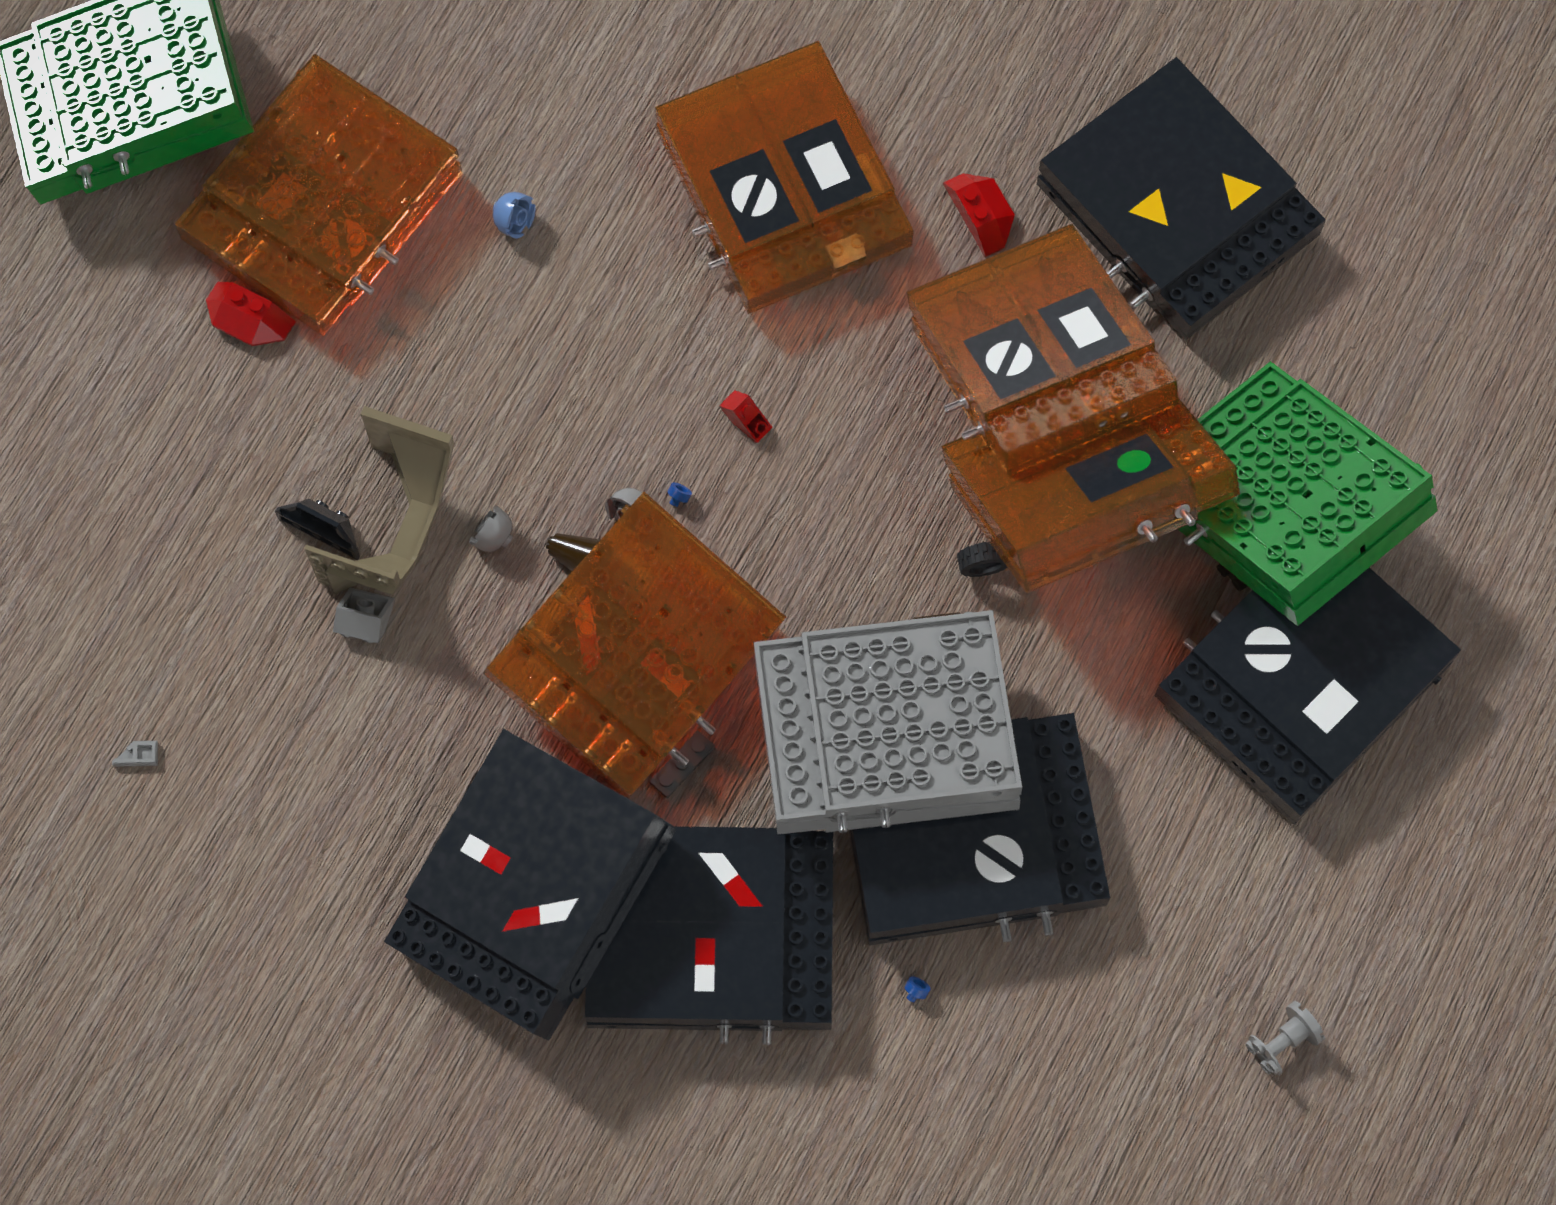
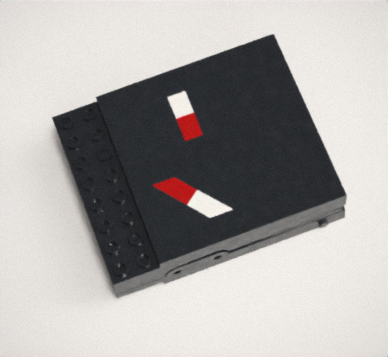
[384,728,677,1041]
[585,826,833,1045]

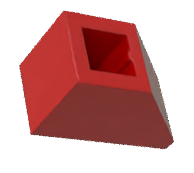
[719,390,773,443]

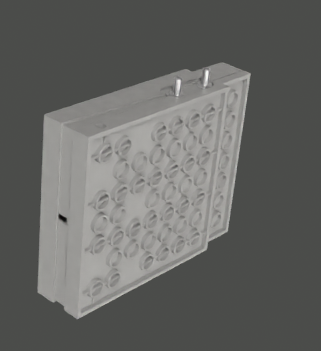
[754,610,1022,835]

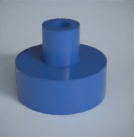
[667,482,692,507]
[905,977,931,1002]

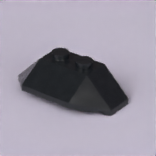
[275,499,360,560]

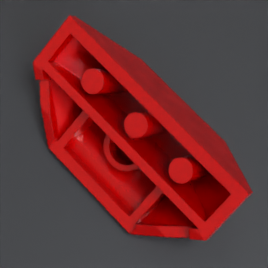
[943,173,1015,257]
[206,282,296,346]

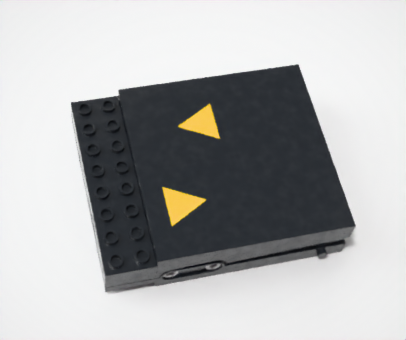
[1036,57,1326,340]

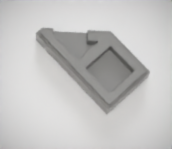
[112,741,158,767]

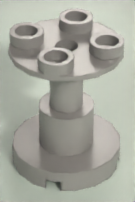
[1245,1001,1325,1075]

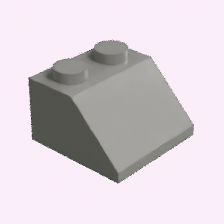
[333,587,395,643]

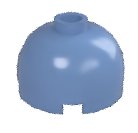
[493,192,536,239]

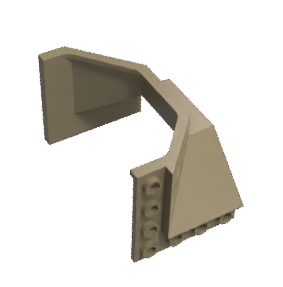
[305,406,454,595]

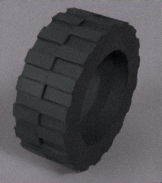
[957,541,1011,577]

